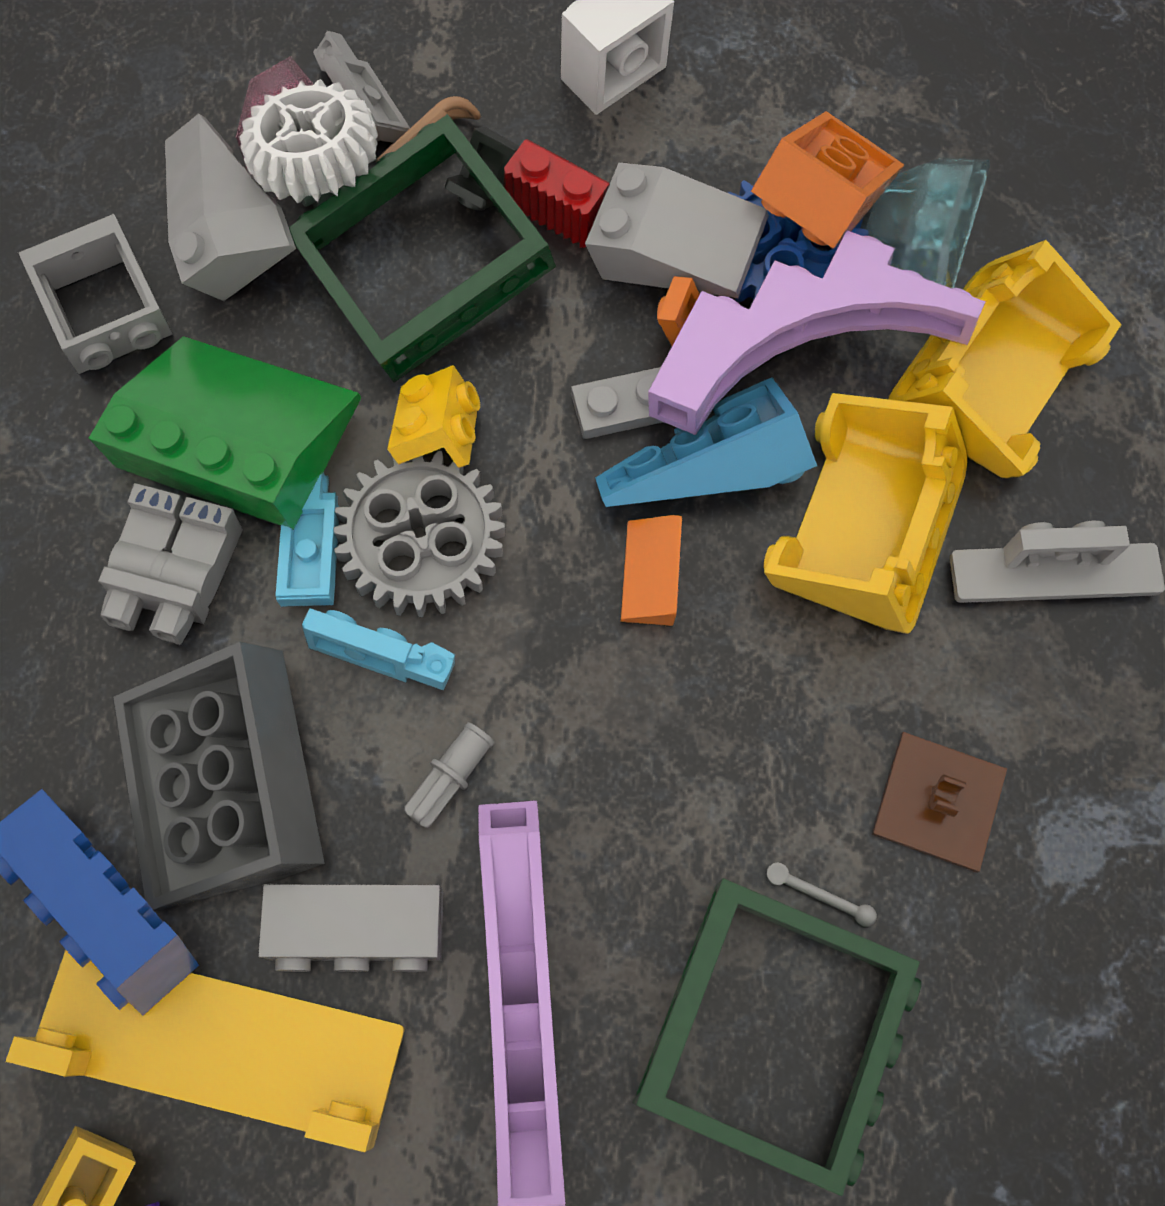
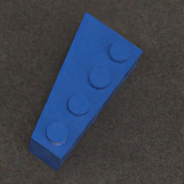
[0,789,199,1016]

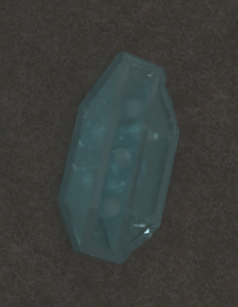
[866,157,990,288]

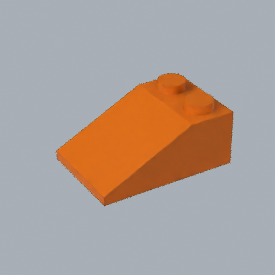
[751,111,904,249]

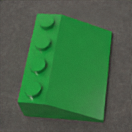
[89,336,361,530]

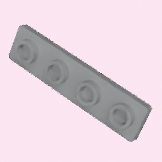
[950,521,1165,603]

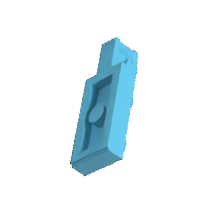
[276,472,339,607]
[302,608,455,690]

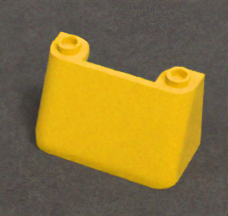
[889,240,1122,478]
[764,393,967,634]

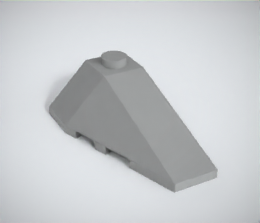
[165,114,296,301]

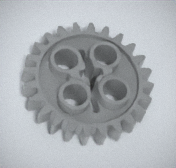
[334,451,505,617]

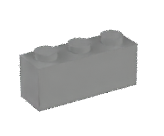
[259,884,444,972]

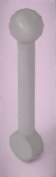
[765,863,877,927]

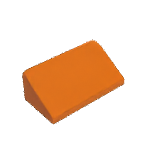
[621,515,682,626]

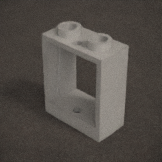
[19,214,172,374]

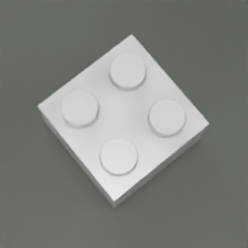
[561,0,674,115]

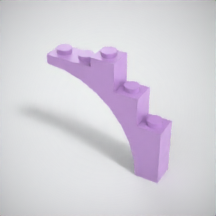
[648,230,986,435]
[479,801,565,1206]

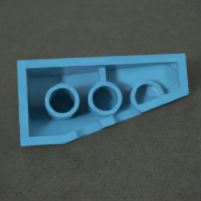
[595,377,817,507]

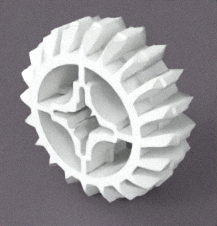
[239,79,378,203]

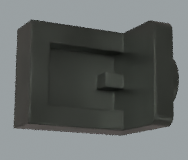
[444,127,520,211]

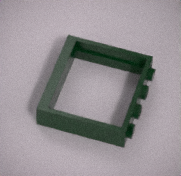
[289,114,556,383]
[633,878,922,1196]

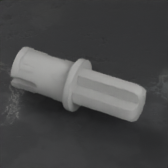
[404,722,495,828]

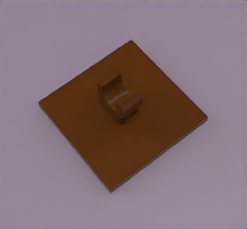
[872,732,1007,873]

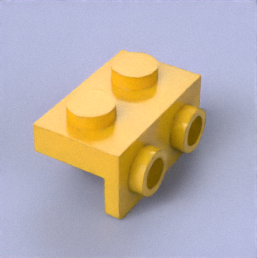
[387,365,480,468]

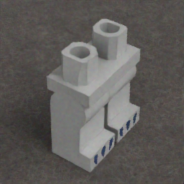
[99,483,243,645]

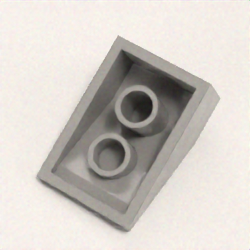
[585,163,769,298]

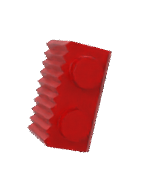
[504,139,610,248]

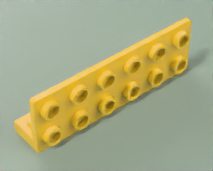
[5,950,405,1152]

